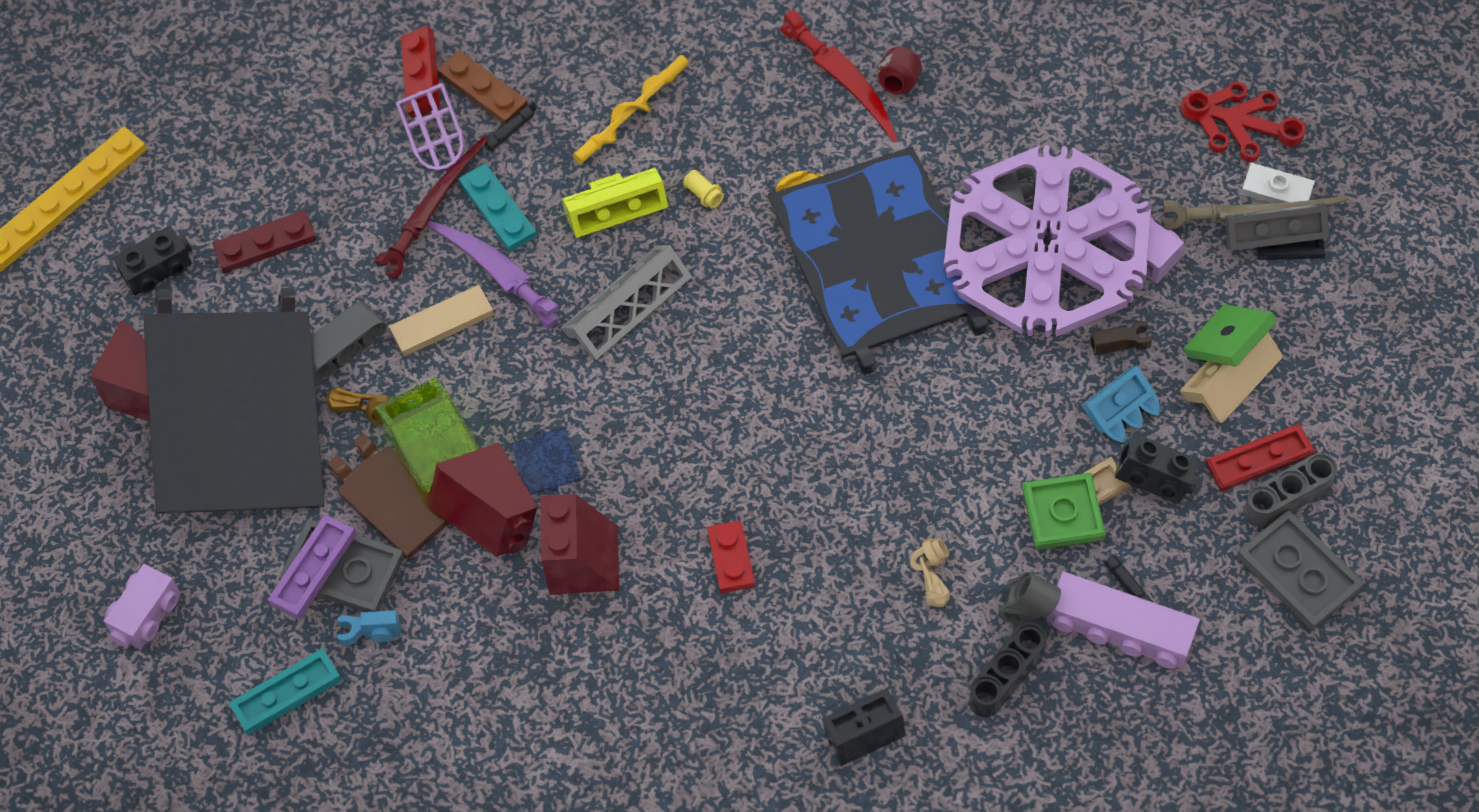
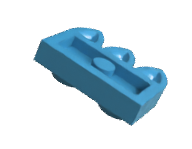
[1081,365,1160,442]

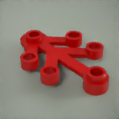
[1181,81,1306,162]

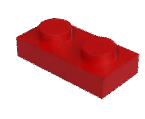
[707,520,755,594]

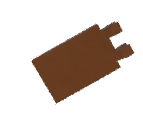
[327,433,450,560]

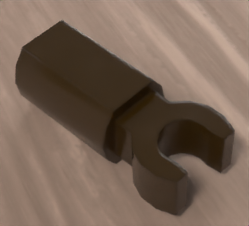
[1090,321,1152,355]

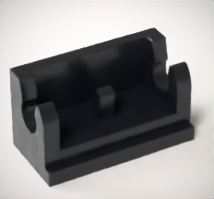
[821,688,906,766]

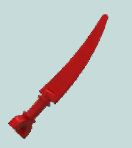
[780,9,898,142]

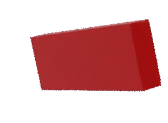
[1205,424,1315,492]

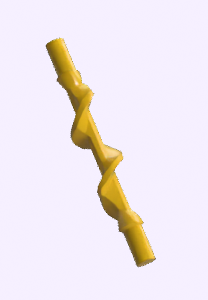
[573,55,689,164]

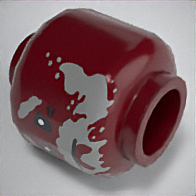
[876,47,922,95]

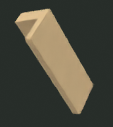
[1180,332,1282,423]

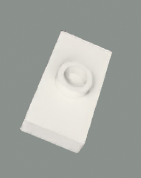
[1241,163,1315,203]

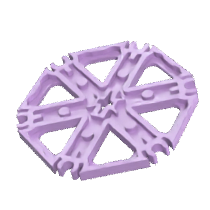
[944,145,1151,337]

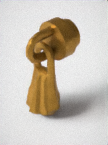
[325,387,394,425]

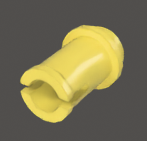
[683,170,724,208]

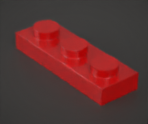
[401,25,441,118]

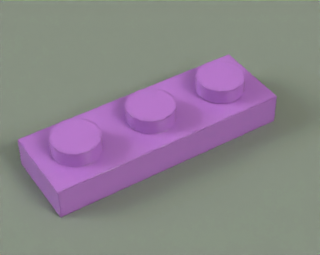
[267,514,357,620]

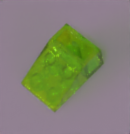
[375,377,480,493]

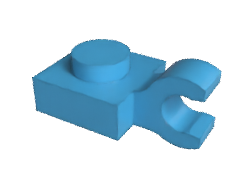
[337,610,401,646]

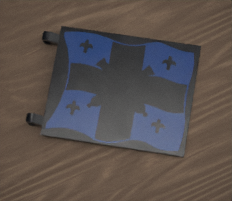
[768,146,988,375]

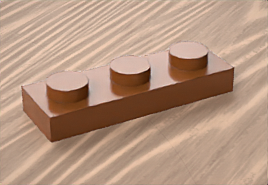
[437,50,528,124]

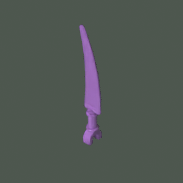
[426,221,558,329]

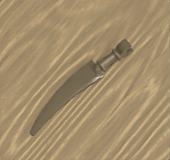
[1163,196,1349,230]

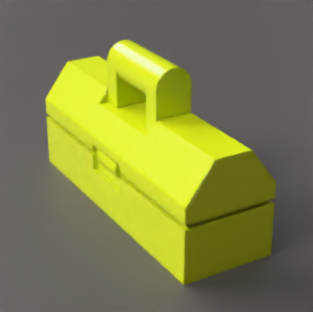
[561,168,668,238]

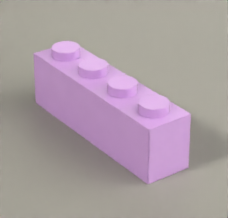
[1047,571,1200,669]

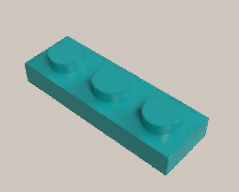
[458,163,537,252]
[228,648,342,736]

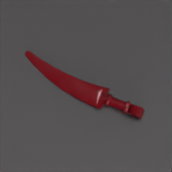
[374,135,489,279]

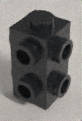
[112,226,192,296]
[1114,433,1199,504]

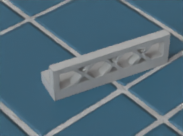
[561,245,692,360]

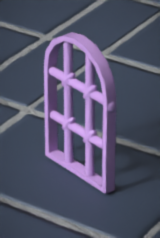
[396,83,465,171]

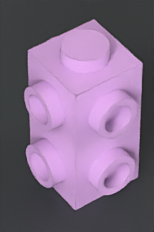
[103,564,180,650]

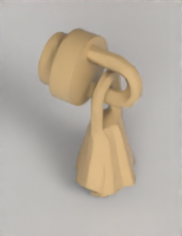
[910,538,950,607]

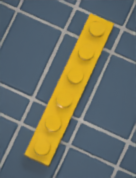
[0,126,147,272]

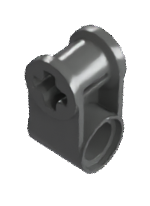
[998,572,1061,625]

